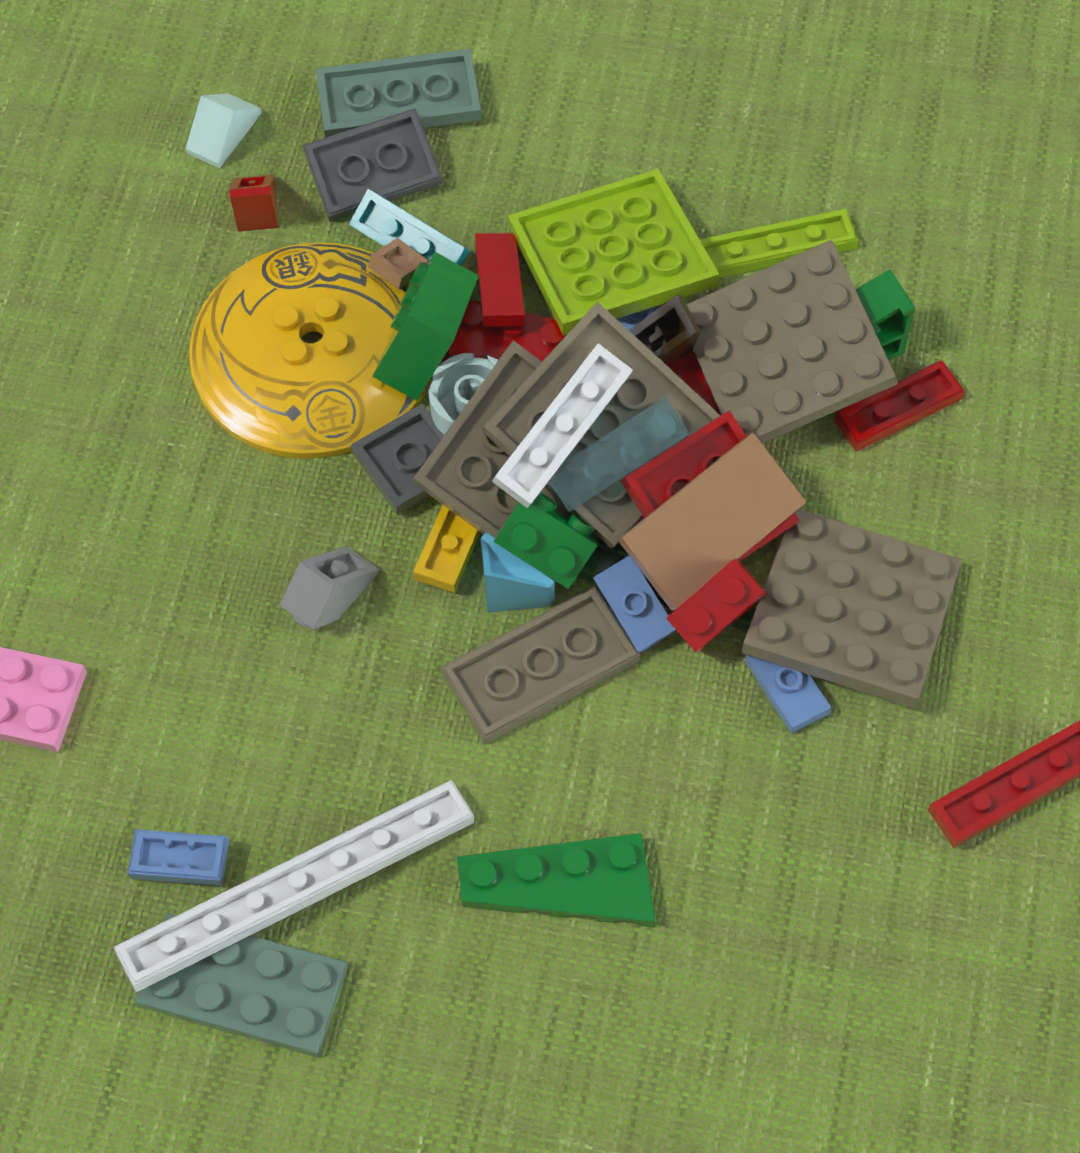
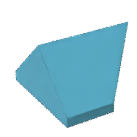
[481,533,555,613]

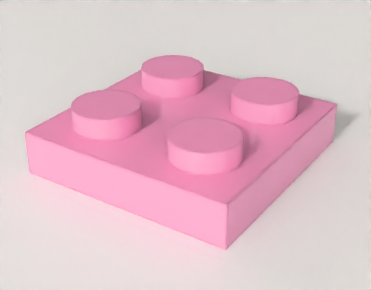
[0,647,87,752]

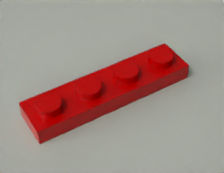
[928,720,1080,848]

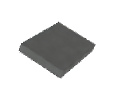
[302,108,442,222]

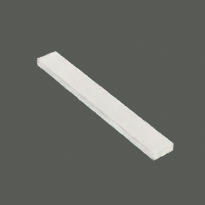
[114,780,474,992]

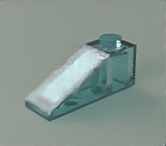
[549,397,690,512]

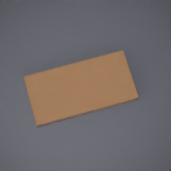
[618,432,806,611]

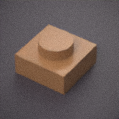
[368,238,428,290]

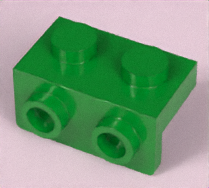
[494,492,598,589]

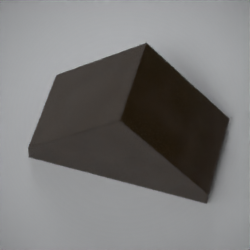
[629,295,700,365]

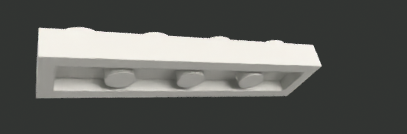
[492,343,633,509]

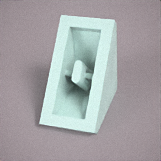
[185,93,262,169]

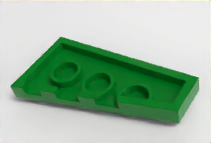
[457,833,656,928]

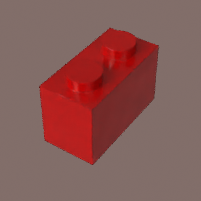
[666,558,768,652]

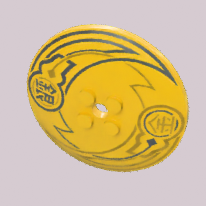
[189,242,433,459]

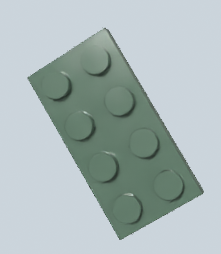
[316,49,482,138]
[134,913,348,1058]

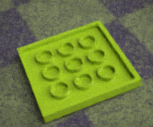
[507,169,720,336]

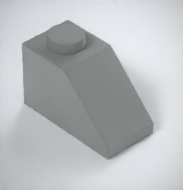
[280,546,380,630]

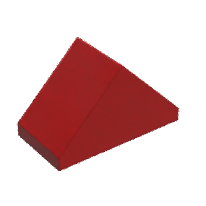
[229,174,278,232]

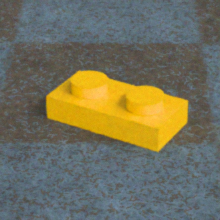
[413,505,481,593]

